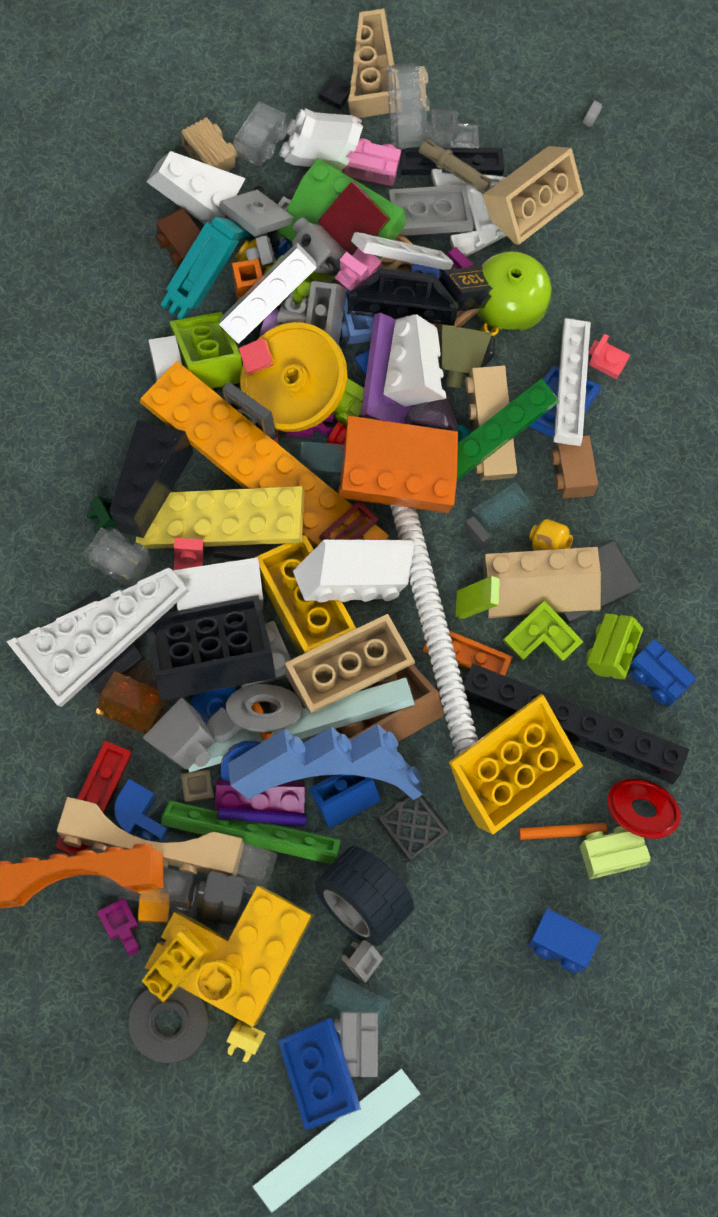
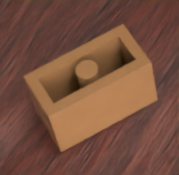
[550,435,598,499]

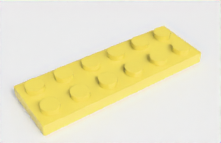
[135,486,305,549]

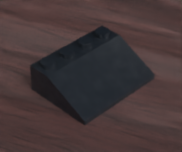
[147,595,276,701]

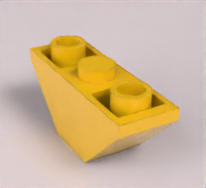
[142,930,210,1003]

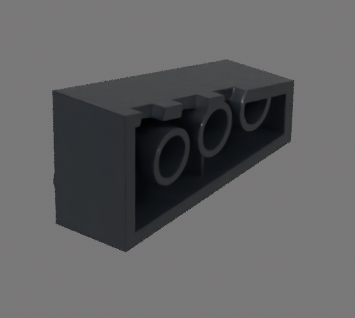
[109,420,194,538]

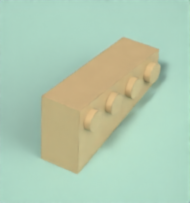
[348,9,401,118]
[465,366,517,481]

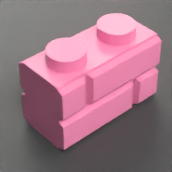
[344,138,401,187]

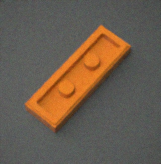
[423,631,513,676]

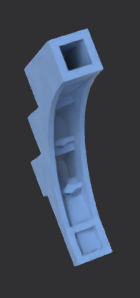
[228,724,423,800]

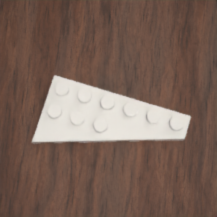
[7,568,190,707]

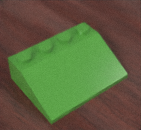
[277,158,407,260]

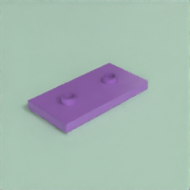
[361,313,411,424]

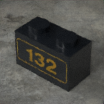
[438,266,493,311]

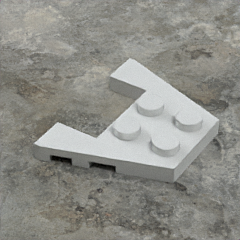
[431,169,506,257]

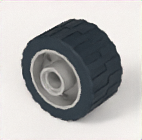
[315,846,414,946]

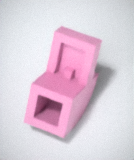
[334,248,382,291]

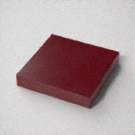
[317,182,391,255]

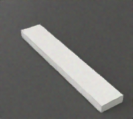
[553,318,591,446]

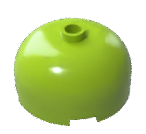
[477,251,551,331]

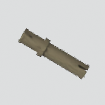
[419,138,492,194]

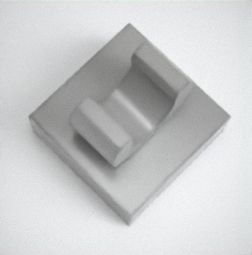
[245,236,275,267]
[277,293,308,324]
[342,940,383,983]

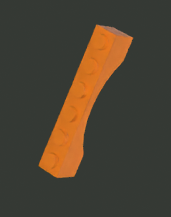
[0,843,163,909]

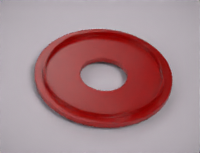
[607,779,681,839]

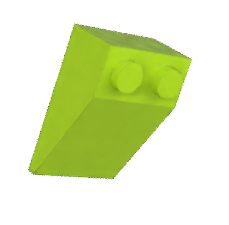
[169,312,242,389]

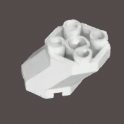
[279,108,363,172]

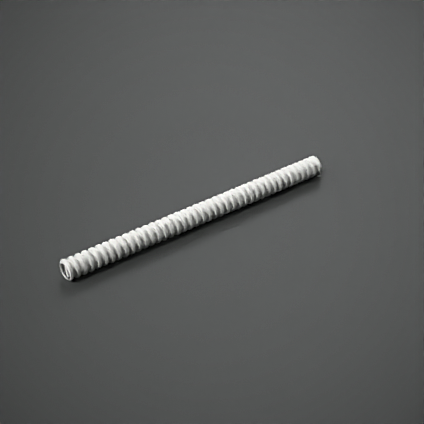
[390,505,478,756]

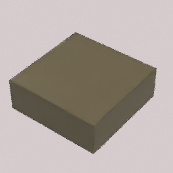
[180,769,214,804]

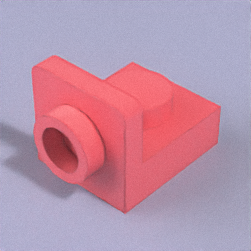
[588,334,630,380]
[174,538,204,570]

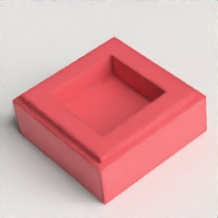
[239,338,274,375]

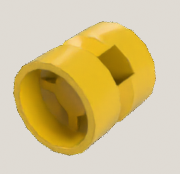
[194,960,241,1003]

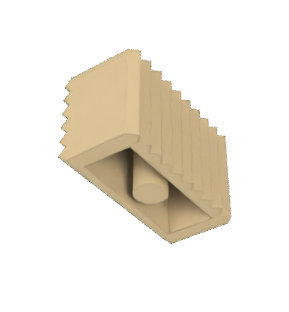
[181,117,237,171]

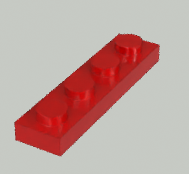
[55,741,132,856]

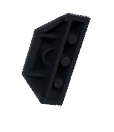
[347,268,458,326]

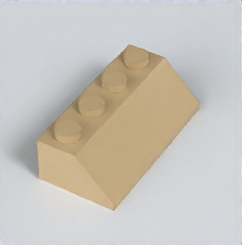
[483,146,583,245]
[483,547,601,618]
[285,614,415,714]

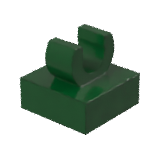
[86,496,117,532]

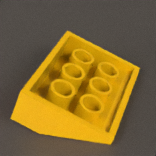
[449,694,583,835]

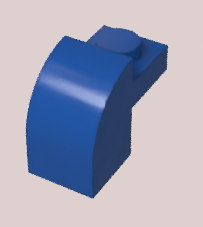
[115,779,168,843]

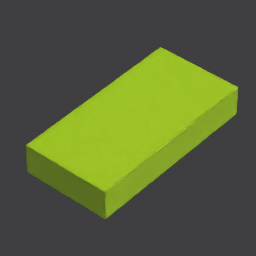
[455,576,500,619]

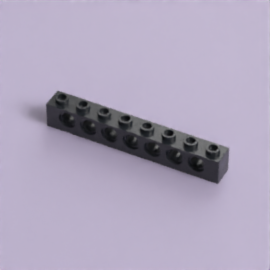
[463,663,690,784]

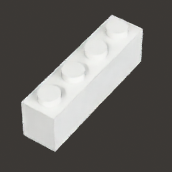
[219,243,316,344]

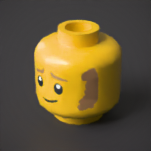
[529,519,573,551]

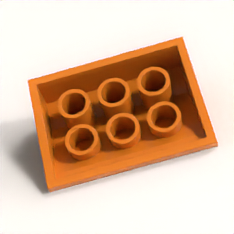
[338,416,458,513]

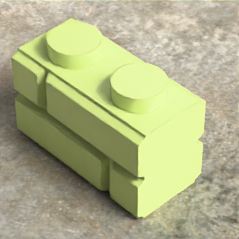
[580,826,650,879]

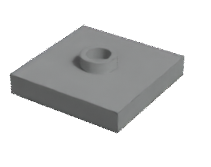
[218,190,294,237]

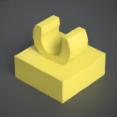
[227,1020,266,1062]

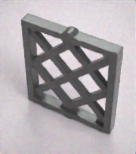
[378,796,449,861]

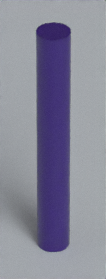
[217,807,306,826]

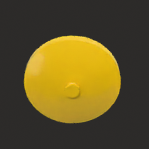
[240,322,347,432]

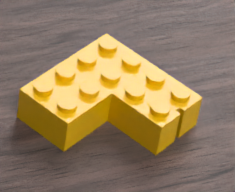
[145,886,314,1027]

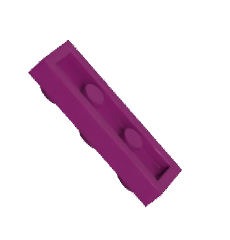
[215,780,305,814]

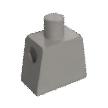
[292,218,346,276]
[143,697,214,769]

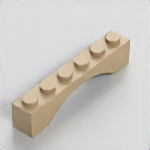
[57,797,244,878]

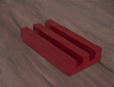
[319,501,379,541]

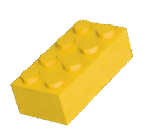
[255,534,356,656]

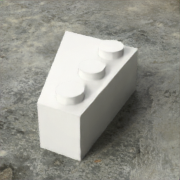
[146,151,246,225]
[383,314,446,407]

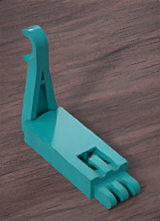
[160,217,254,320]

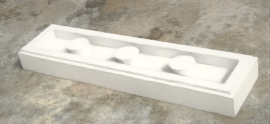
[351,232,453,270]

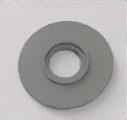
[226,684,302,732]

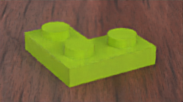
[503,601,583,662]

